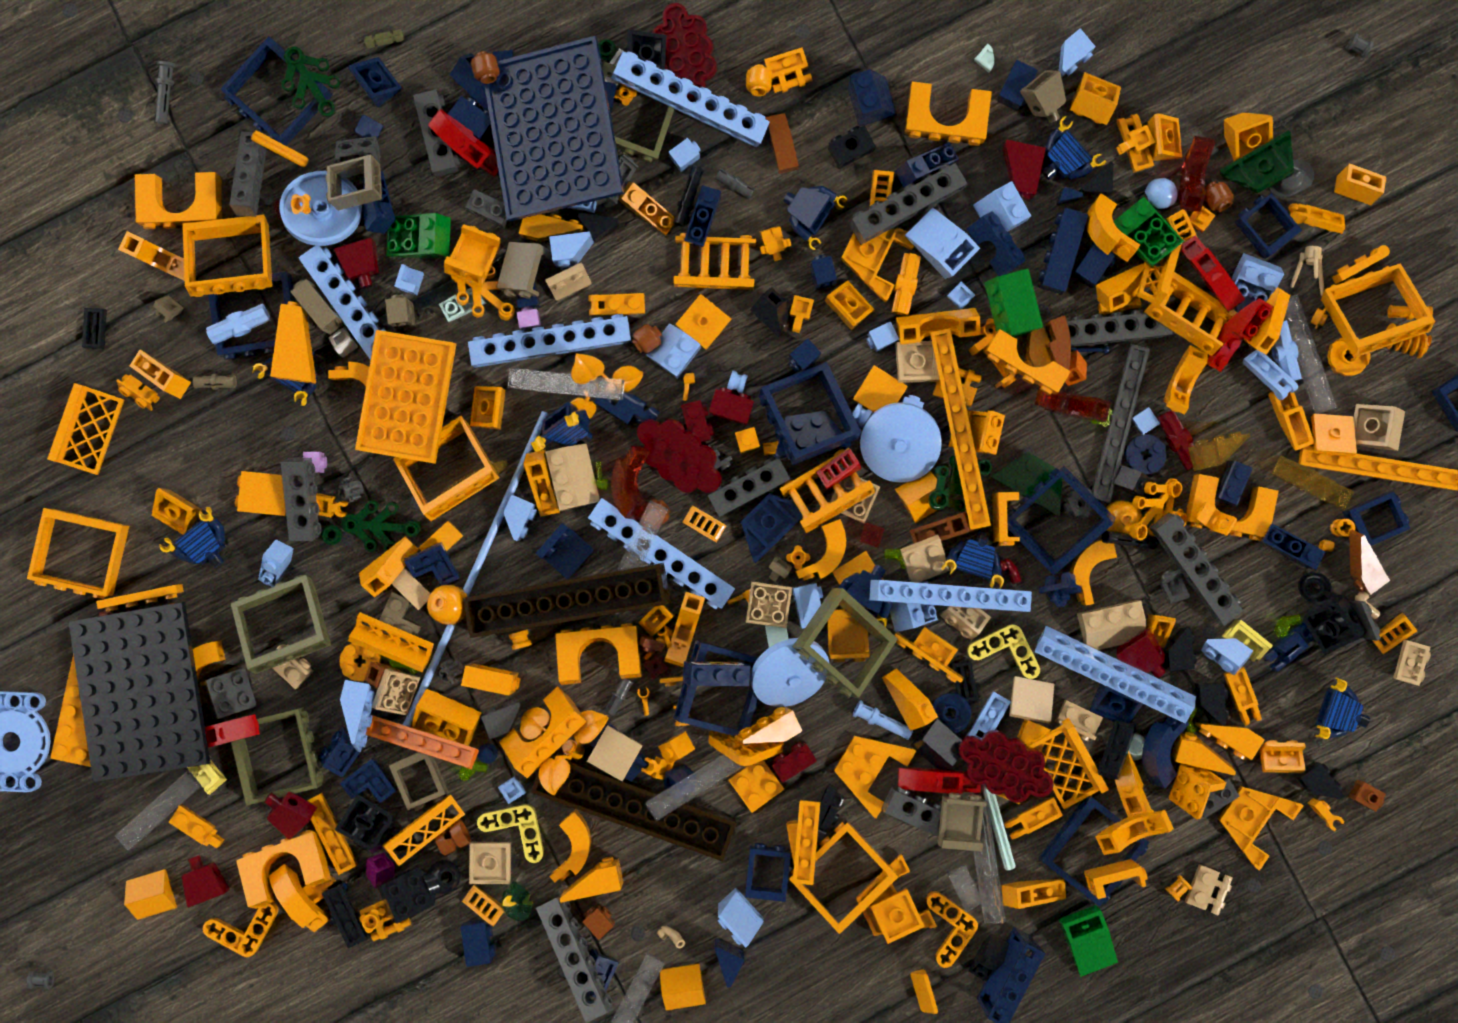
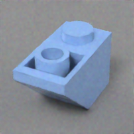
[1059,28,1096,77]
[503,494,537,541]
[258,540,294,587]
[1201,638,1253,675]

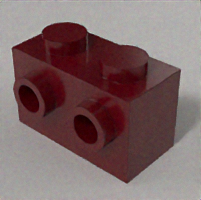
[708,387,754,425]
[681,400,714,443]
[771,742,817,783]

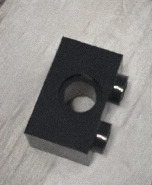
[828,125,876,169]

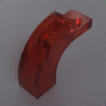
[1179,136,1215,212]
[1035,386,1111,422]
[611,446,650,520]

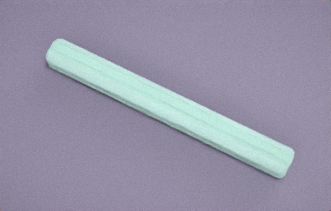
[981,784,1015,870]

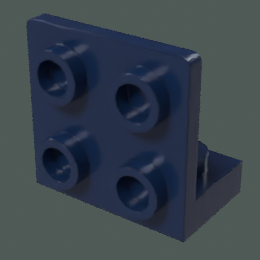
[535,523,594,579]

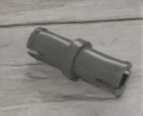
[715,168,756,199]

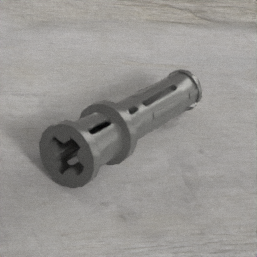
[154,61,176,125]

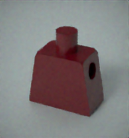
[334,238,379,289]
[1116,627,1166,678]
[264,792,318,840]
[182,855,230,908]

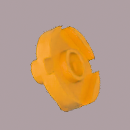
[1327,337,1370,376]
[340,643,381,681]

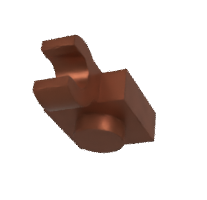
[639,635,664,654]

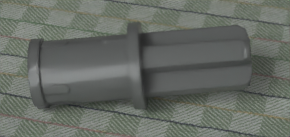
[604,678,634,716]

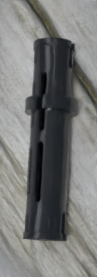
[673,166,704,227]
[1101,530,1158,549]

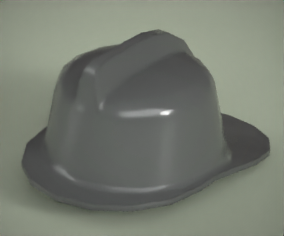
[1269,159,1314,198]

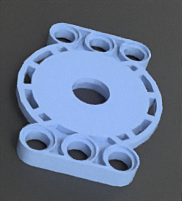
[0,691,51,792]

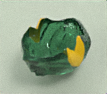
[502,881,533,921]

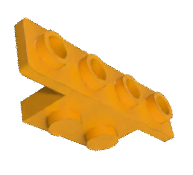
[894,627,964,683]

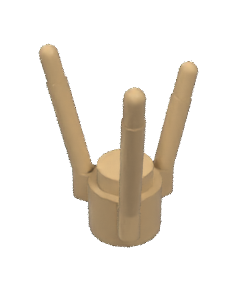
[1290,246,1324,296]

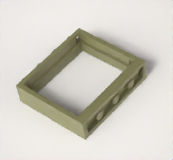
[602,62,678,163]
[230,575,331,674]
[793,588,898,698]
[231,707,323,806]

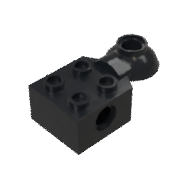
[1298,572,1367,654]
[335,795,417,862]
[377,860,461,924]

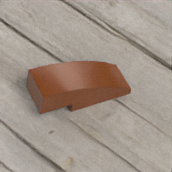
[766,113,799,174]
[1045,315,1071,380]

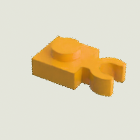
[316,493,348,518]
[641,756,675,780]

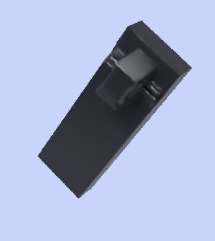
[1098,720,1136,780]
[818,784,844,829]
[322,883,368,948]

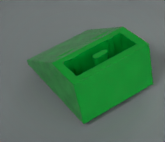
[1113,197,1184,267]
[386,213,451,259]
[1058,905,1118,977]

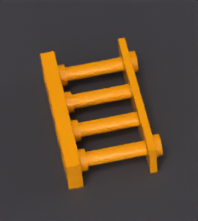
[674,233,756,290]
[1144,272,1238,356]
[780,448,875,533]

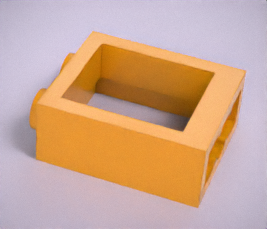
[461,663,521,696]

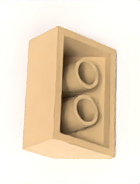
[545,444,600,511]
[1077,600,1146,650]

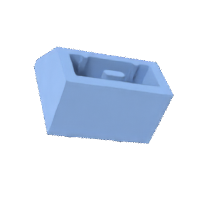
[890,581,938,632]

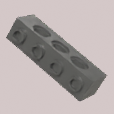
[413,89,461,177]
[229,132,267,217]
[708,457,790,517]
[281,458,321,541]
[881,787,941,837]

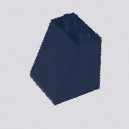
[847,69,897,127]

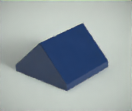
[348,57,402,107]
[1089,683,1143,723]
[715,938,744,988]

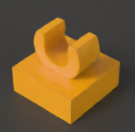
[1189,204,1216,233]

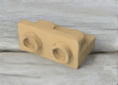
[545,262,592,301]
[940,606,991,640]
[1393,640,1431,686]
[273,644,313,689]
[1055,700,1103,741]

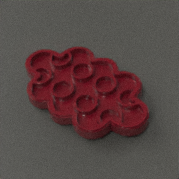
[652,3,717,101]
[637,419,722,493]
[959,730,1054,803]

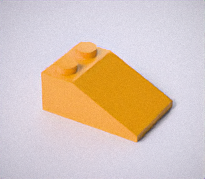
[560,857,623,903]

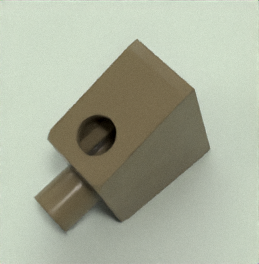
[1020,70,1066,123]

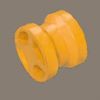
[508,629,532,650]

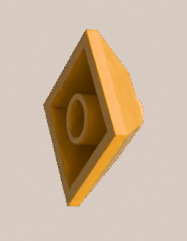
[1224,113,1273,161]

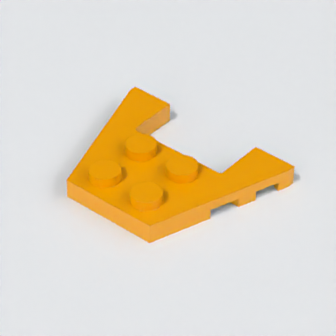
[841,228,914,302]
[834,735,916,818]
[1218,786,1304,871]
[856,854,937,936]

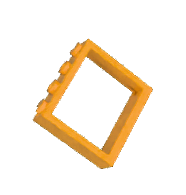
[183,214,272,297]
[1321,263,1435,358]
[393,416,500,521]
[27,508,129,599]
[789,822,899,934]

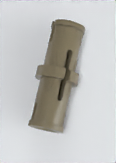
[193,374,237,390]

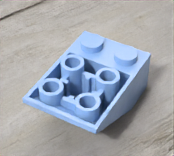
[905,207,980,279]
[1232,253,1284,312]
[340,680,375,752]
[718,887,764,948]

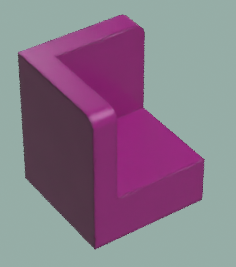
[366,852,395,889]

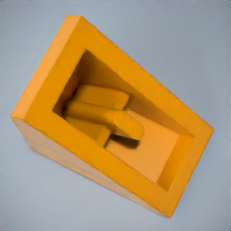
[638,605,675,637]
[1146,614,1176,648]

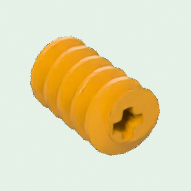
[1386,323,1432,359]

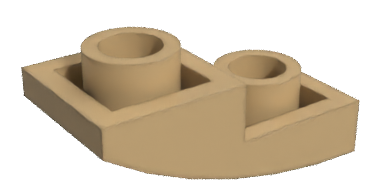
[392,568,430,610]

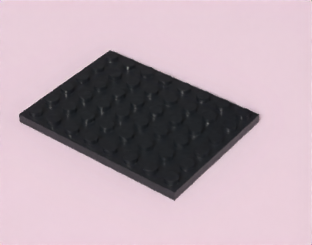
[69,602,211,782]

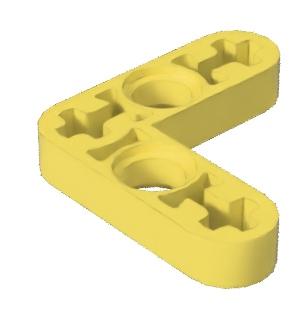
[967,624,1040,679]
[477,804,544,863]

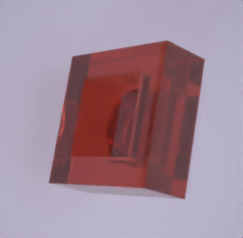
[859,522,885,548]

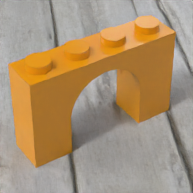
[904,82,992,146]
[135,172,222,229]
[1186,474,1279,541]
[556,623,642,685]
[499,686,587,778]
[236,830,332,909]

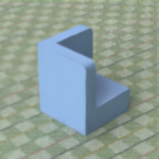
[394,264,424,296]

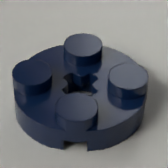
[1124,434,1166,475]
[932,692,971,733]

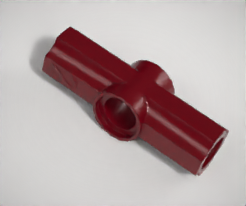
[1157,410,1203,470]

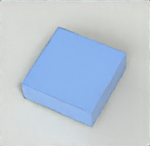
[947,281,975,309]
[1132,407,1160,435]
[498,775,526,804]

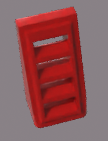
[816,449,861,489]

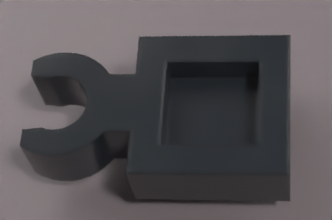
[817,805,839,841]

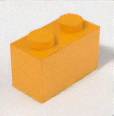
[1334,163,1386,205]

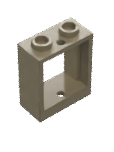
[325,154,382,211]
[291,279,345,335]
[389,752,448,811]

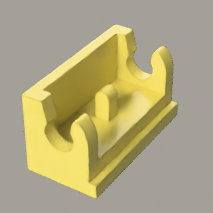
[1222,619,1273,662]
[187,759,227,795]

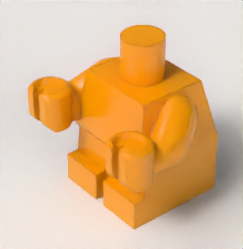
[759,226,791,261]

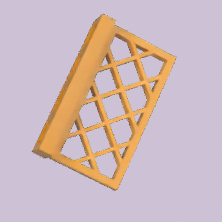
[47,383,125,475]
[1028,718,1109,809]

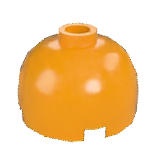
[1102,500,1143,534]
[427,585,467,625]

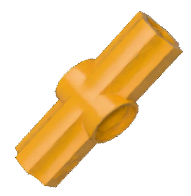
[891,253,921,316]

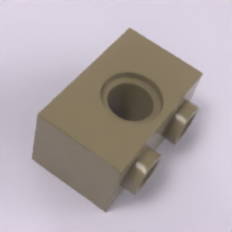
[385,295,416,329]

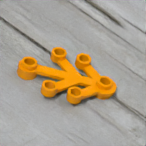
[451,266,515,321]
[1129,478,1182,540]

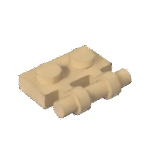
[1185,864,1233,915]

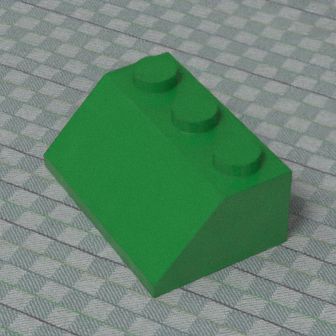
[984,269,1043,338]

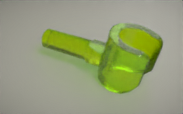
[596,462,608,490]

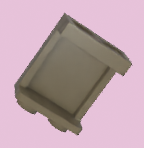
[497,242,551,299]
[938,793,987,852]

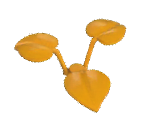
[570,353,643,419]
[520,707,609,795]

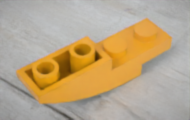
[1115,751,1152,817]

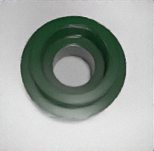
[598,39,617,60]
[322,525,342,545]

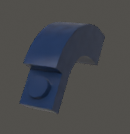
[1142,716,1189,788]

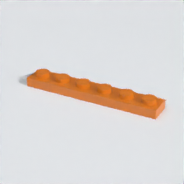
[365,715,479,770]

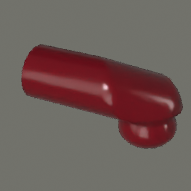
[1000,558,1021,584]

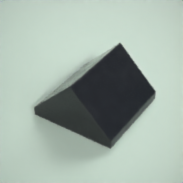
[626,30,667,75]
[910,717,962,770]

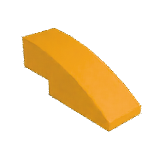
[1268,392,1315,451]

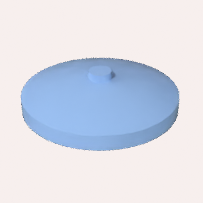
[280,171,363,246]
[860,402,941,483]
[750,638,829,707]

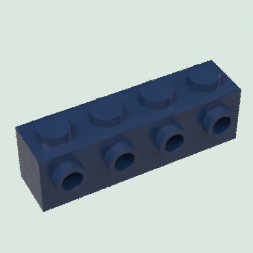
[1038,208,1088,295]

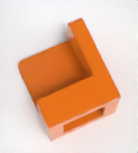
[1065,350,1087,386]

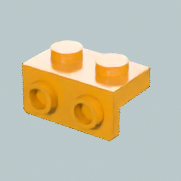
[1259,740,1306,773]

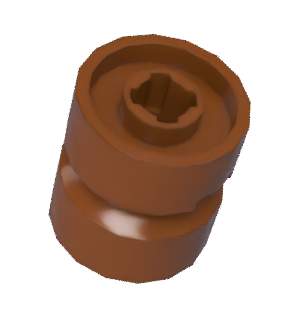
[434,819,471,856]

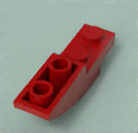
[428,109,499,177]
[1180,235,1245,312]
[1207,298,1273,372]
[205,714,260,748]
[898,768,981,794]

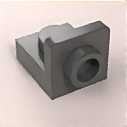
[708,445,733,471]

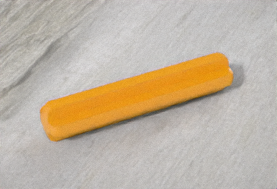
[251,130,309,167]

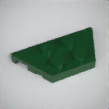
[1219,130,1294,194]
[991,452,1062,516]

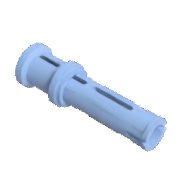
[852,700,913,740]

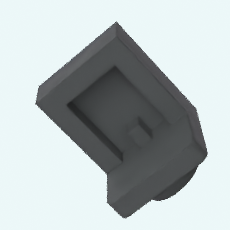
[1160,569,1189,604]

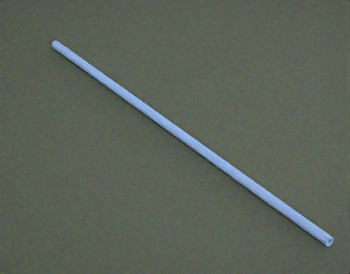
[403,411,549,727]

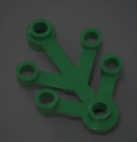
[281,47,340,118]
[928,455,992,512]
[342,500,421,552]

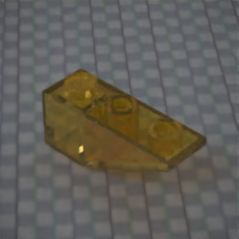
[1188,431,1251,471]

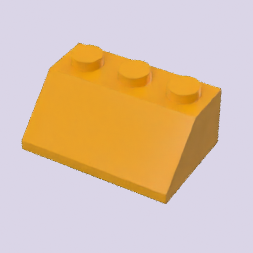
[411,689,482,746]

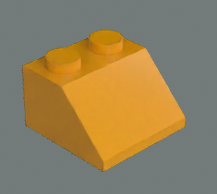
[1070,72,1121,125]

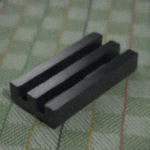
[82,308,107,349]
[951,660,979,702]

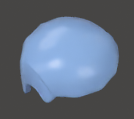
[1145,178,1178,209]

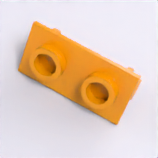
[116,374,160,411]

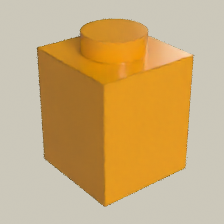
[735,427,760,453]
[658,731,695,764]

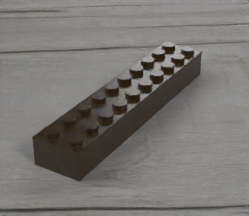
[463,563,671,638]
[531,754,737,861]

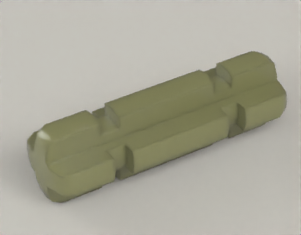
[364,29,404,48]

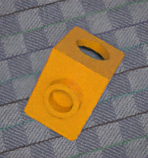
[1195,502,1237,536]

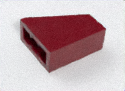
[1002,139,1046,200]

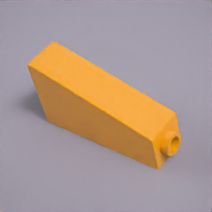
[270,301,316,384]

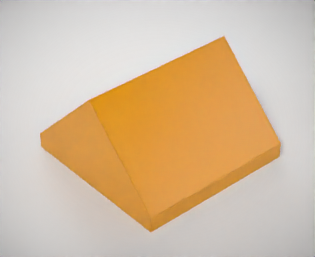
[1147,113,1182,161]
[825,280,875,331]
[470,386,506,430]
[894,471,938,523]
[151,488,202,534]
[124,869,177,920]
[660,963,706,1011]

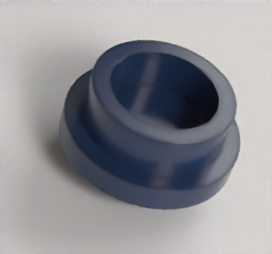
[478,743,498,764]

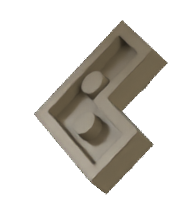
[379,592,422,643]

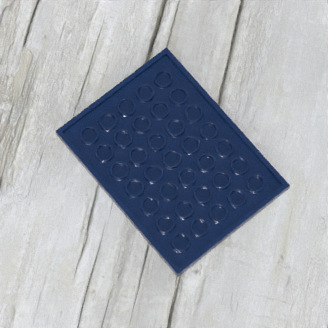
[484,36,624,222]

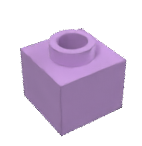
[517,307,541,330]
[303,452,327,473]

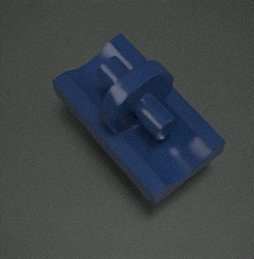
[1039,572,1081,607]

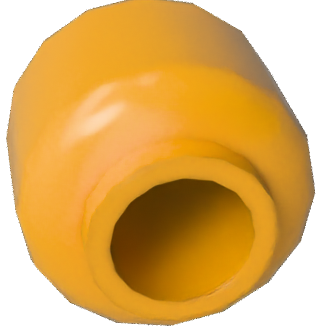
[746,64,772,97]

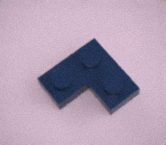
[404,542,460,585]
[340,758,397,803]

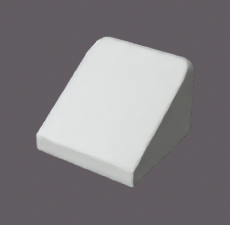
[328,326,358,357]

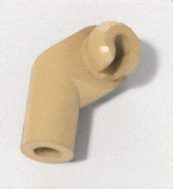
[1355,591,1380,619]
[657,925,685,948]

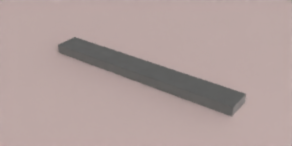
[1091,344,1150,504]

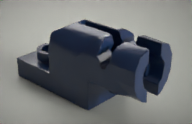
[594,393,660,425]
[1263,620,1314,672]

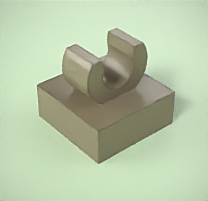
[153,295,183,322]
[769,556,792,582]

